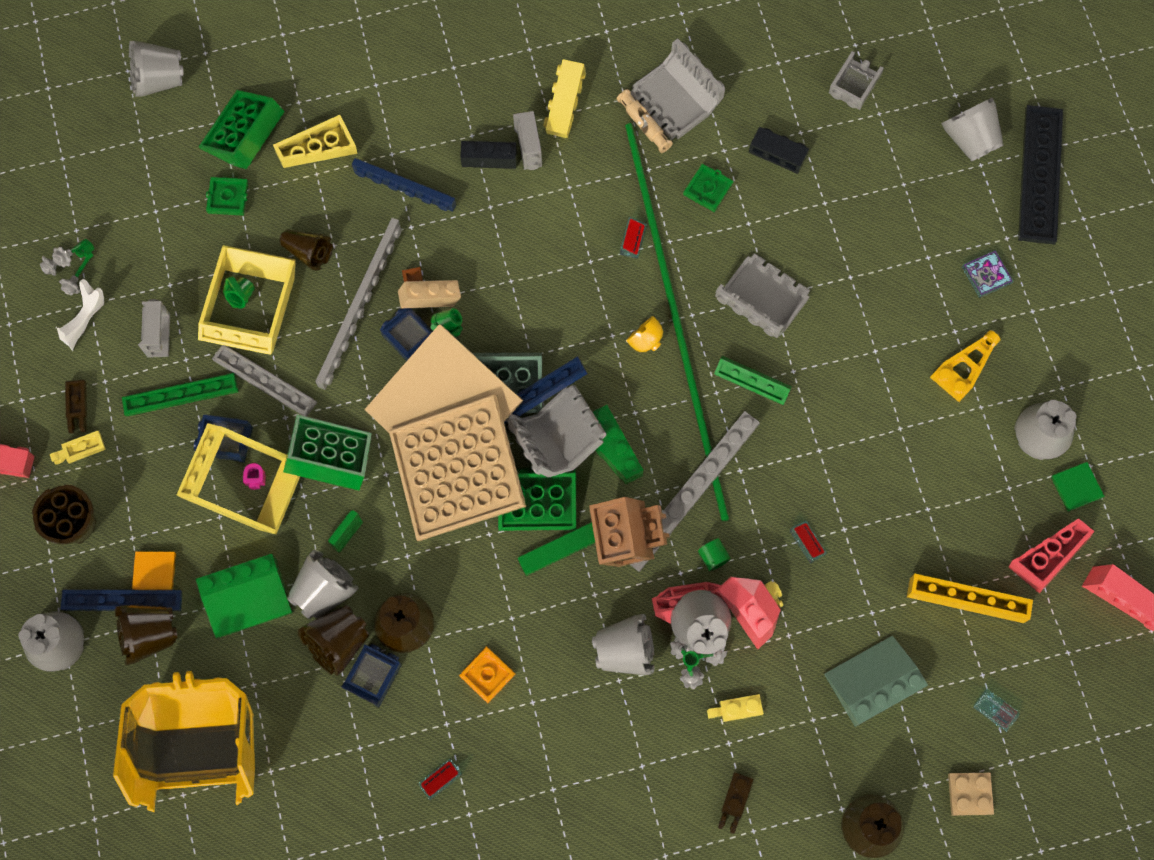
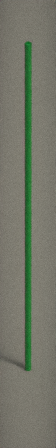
[625,123,729,522]

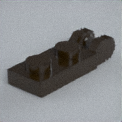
[65,380,87,434]
[718,772,754,834]

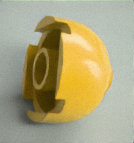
[626,316,663,352]

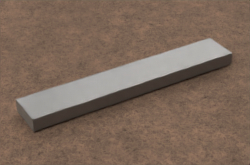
[212,345,317,417]

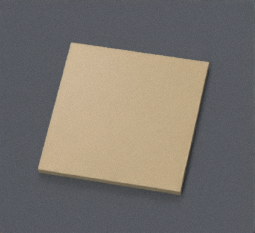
[365,324,523,433]
[389,395,526,541]

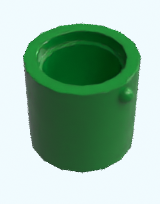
[697,538,731,572]

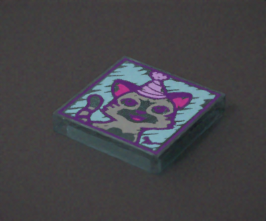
[962,250,1014,298]

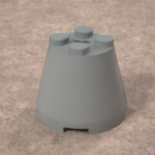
[129,41,183,97]
[941,98,1004,161]
[1014,400,1076,460]
[287,550,359,619]
[671,590,731,654]
[19,612,84,672]
[592,614,655,675]

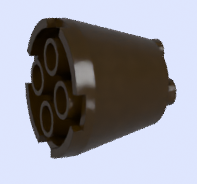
[32,484,96,544]
[374,593,434,653]
[115,604,177,665]
[298,605,369,676]
[841,795,904,858]

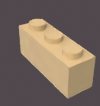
[398,280,461,308]

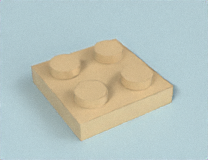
[948,773,994,816]

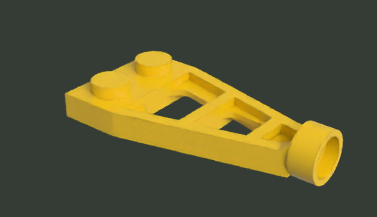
[930,330,1001,402]

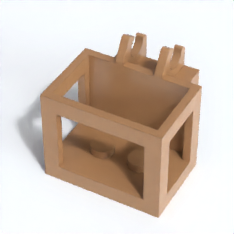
[589,497,670,567]

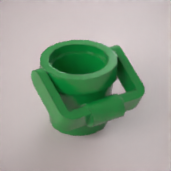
[223,276,255,309]
[431,308,463,338]

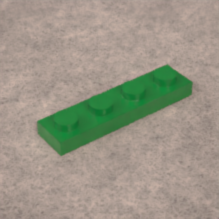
[714,356,792,405]

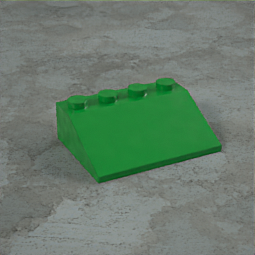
[198,90,285,169]
[283,414,372,491]
[498,468,576,531]
[196,554,293,639]

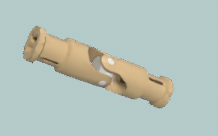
[617,89,673,153]

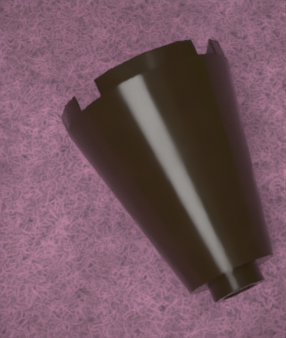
[280,229,333,271]

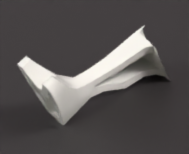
[56,279,104,351]

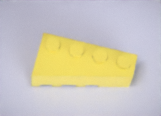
[544,59,586,138]
[273,115,357,168]

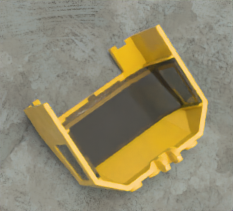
[113,671,255,812]

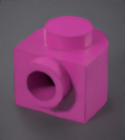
[243,463,266,490]

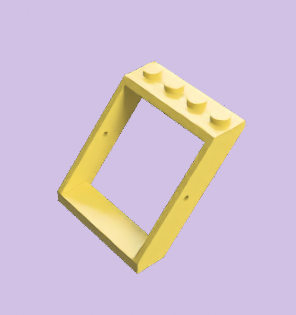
[198,245,296,355]
[177,423,300,534]

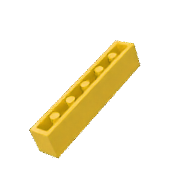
[907,574,1033,623]

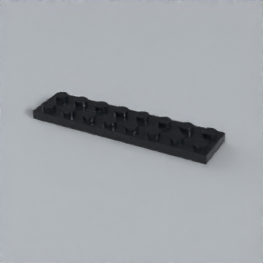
[1018,105,1063,245]

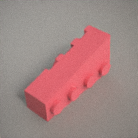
[0,444,35,478]
[1008,519,1094,593]
[1082,564,1154,631]

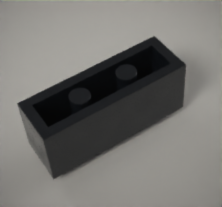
[749,126,809,174]
[460,141,517,169]

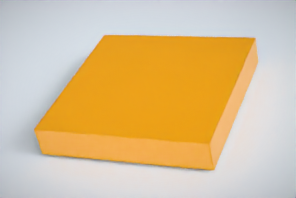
[132,552,176,590]
[459,646,516,703]

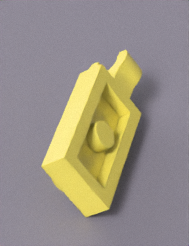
[50,431,106,465]
[707,694,764,722]

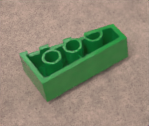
[593,405,644,484]

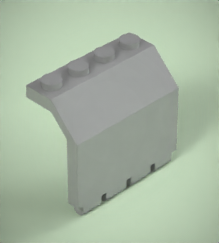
[630,39,725,140]
[715,254,810,338]
[506,385,606,478]

